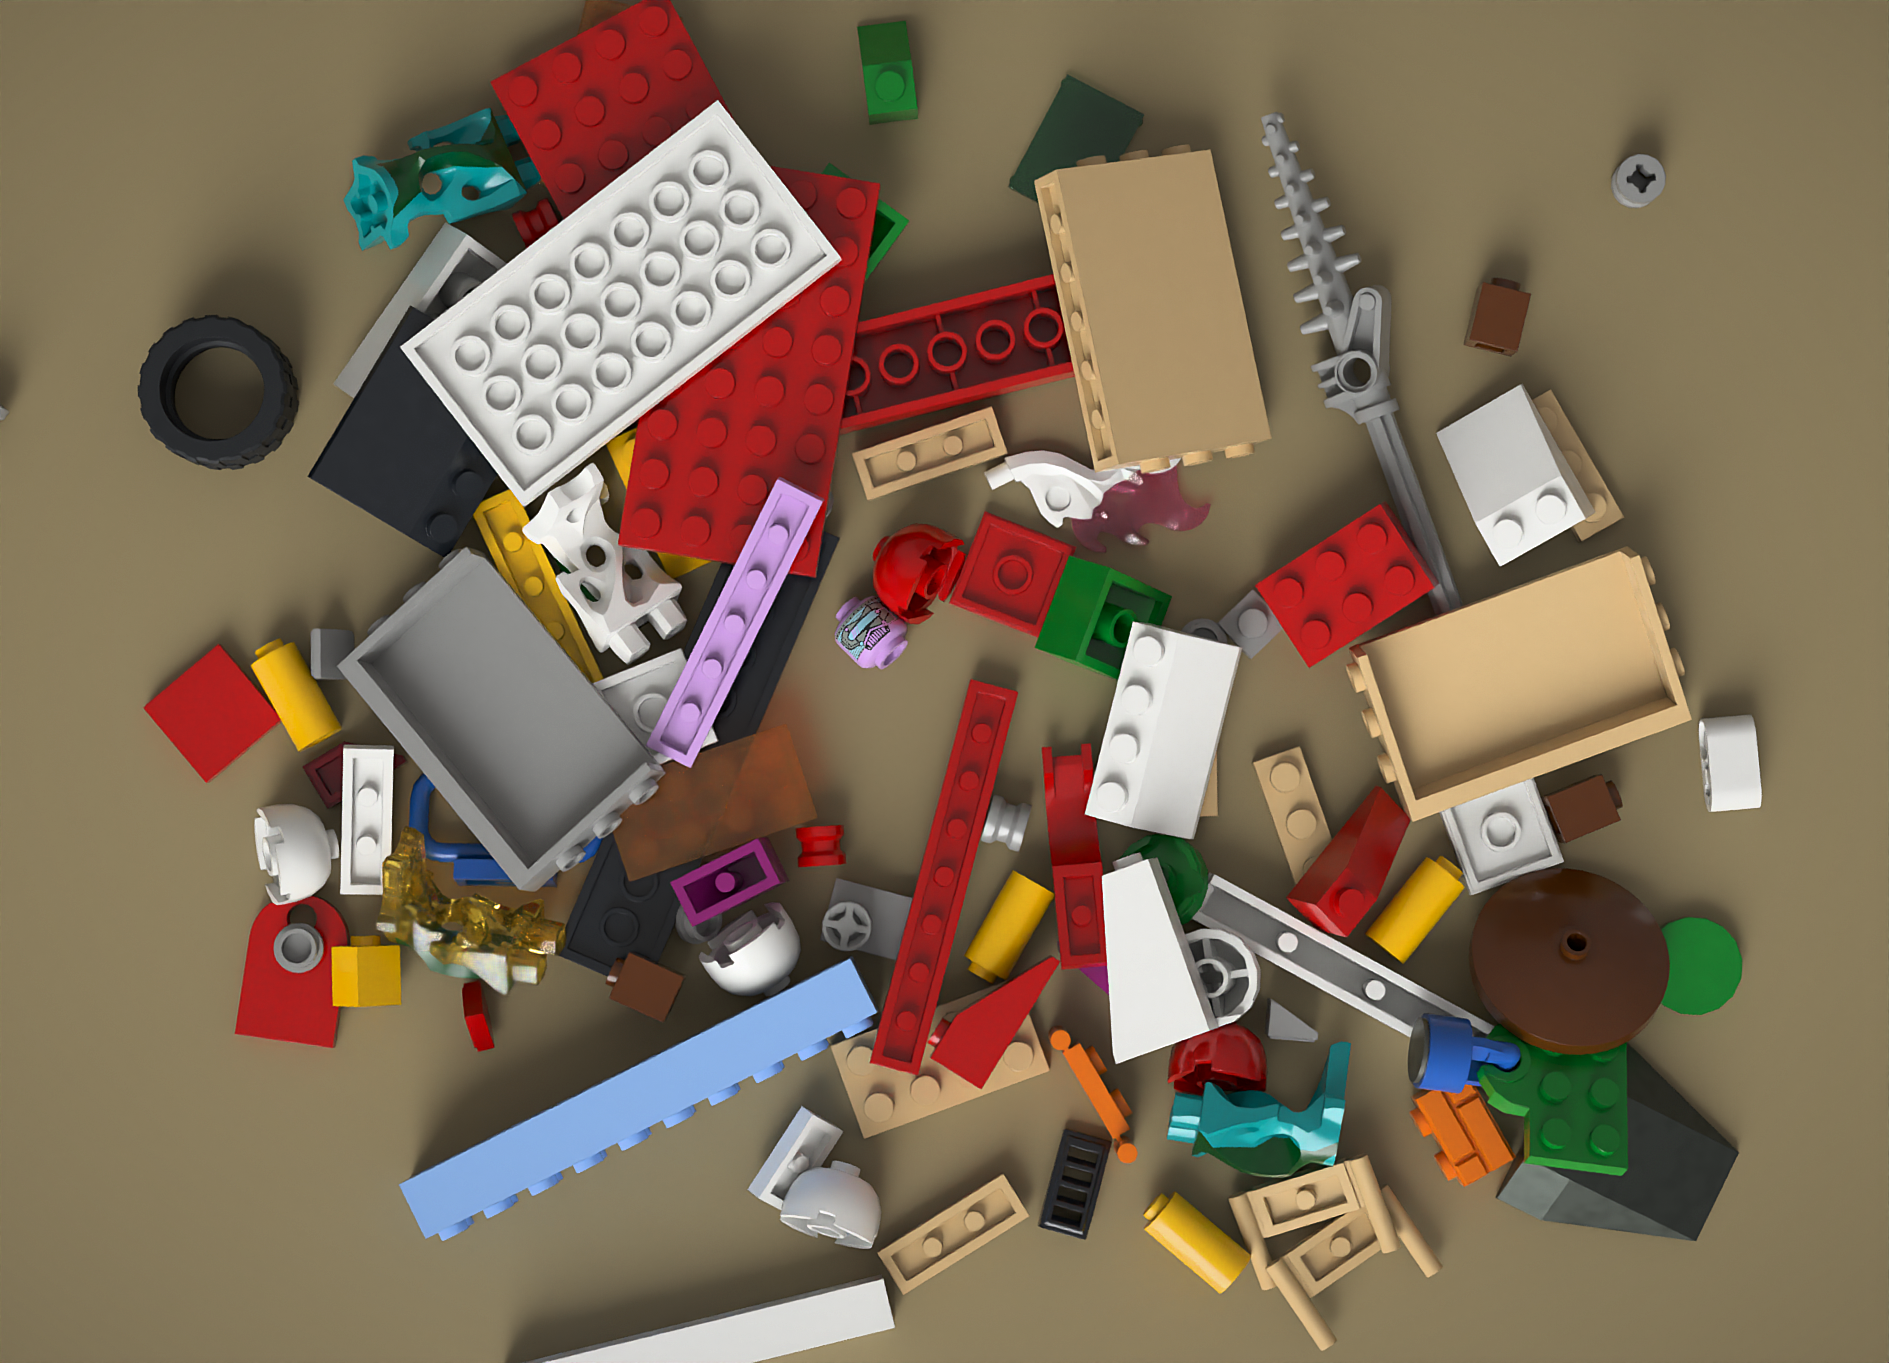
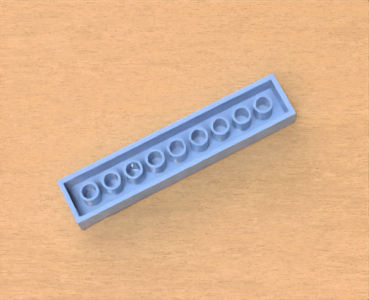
[399,956,879,1241]

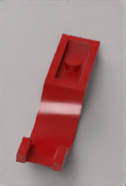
[1041,743,1107,970]

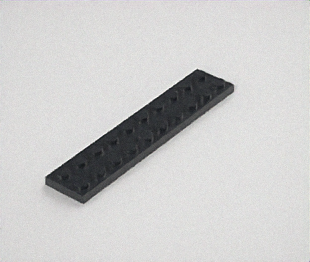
[554,531,840,977]

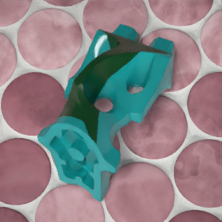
[343,108,542,251]
[1167,1041,1351,1178]

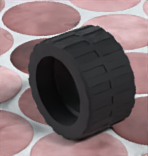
[138,315,299,470]

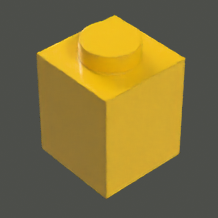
[331,935,401,1007]

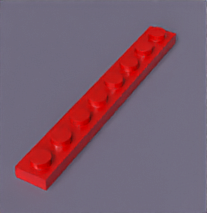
[869,679,1018,1076]

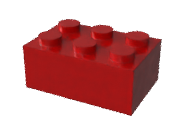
[1255,501,1439,668]

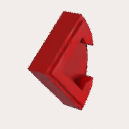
[462,980,495,1052]

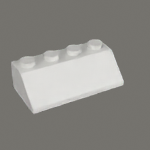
[333,222,507,398]
[1085,621,1242,839]

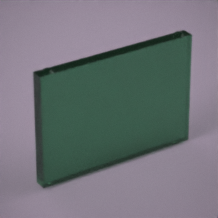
[1008,74,1144,204]

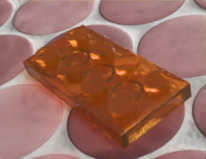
[613,724,818,882]

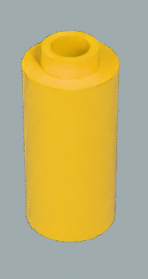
[251,638,342,752]
[1365,855,1465,965]
[964,870,1054,984]
[1143,1191,1251,1293]

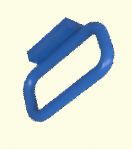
[409,773,603,888]

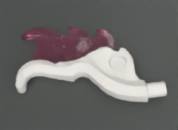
[984,450,1211,553]

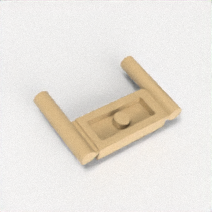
[1228,1153,1401,1290]
[1265,1184,1443,1351]

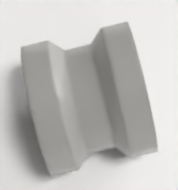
[1611,154,1666,208]
[980,794,1032,852]
[822,901,872,951]

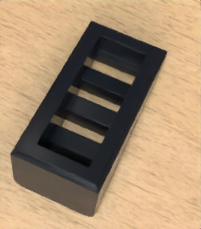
[1038,1128,1112,1240]

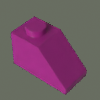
[670,837,790,927]

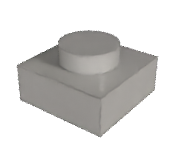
[1217,590,1283,659]

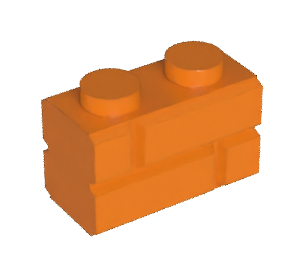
[1409,1084,1516,1187]

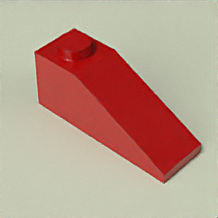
[1286,786,1411,937]
[927,955,1060,1089]

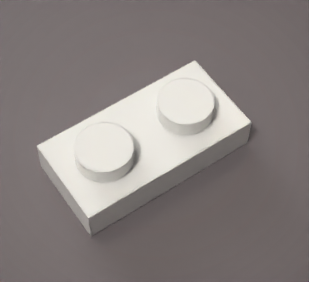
[747,1106,843,1210]

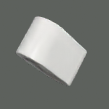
[1699,715,1762,812]

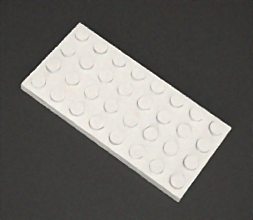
[400,100,842,507]

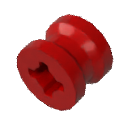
[511,197,559,248]
[795,825,847,867]

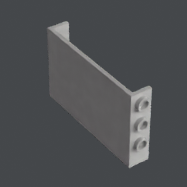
[337,547,666,892]

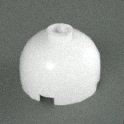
[254,804,339,905]
[699,902,801,997]
[1185,928,1261,1027]
[780,1161,881,1249]

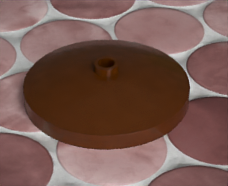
[1468,868,1670,1055]

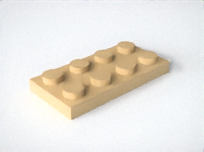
[830,978,1050,1139]

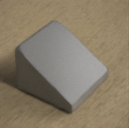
[311,629,354,680]
[1264,998,1318,1042]

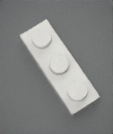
[340,745,394,895]

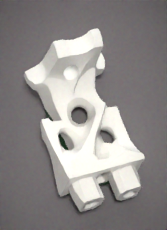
[522,463,687,665]

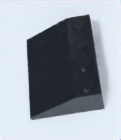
[307,306,498,558]

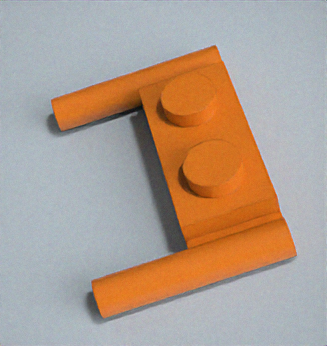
[1048,1025,1138,1163]

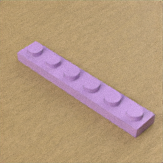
[646,477,824,768]

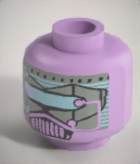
[835,596,908,669]

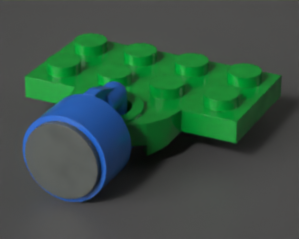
[1408,1013,1628,1176]

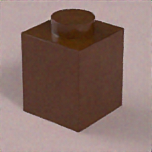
[1463,278,1531,357]
[1541,774,1623,843]
[605,951,687,1023]

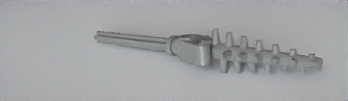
[1261,112,1463,616]

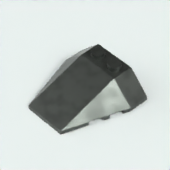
[1496,1043,1739,1241]

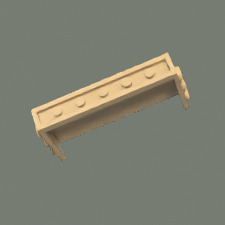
[1034,144,1272,474]
[1346,546,1692,822]

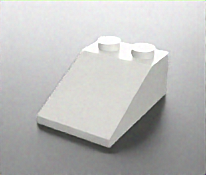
[1436,384,1595,566]

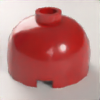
[872,523,965,625]
[1167,1021,1268,1096]

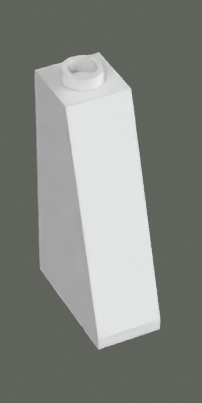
[1102,852,1218,1064]

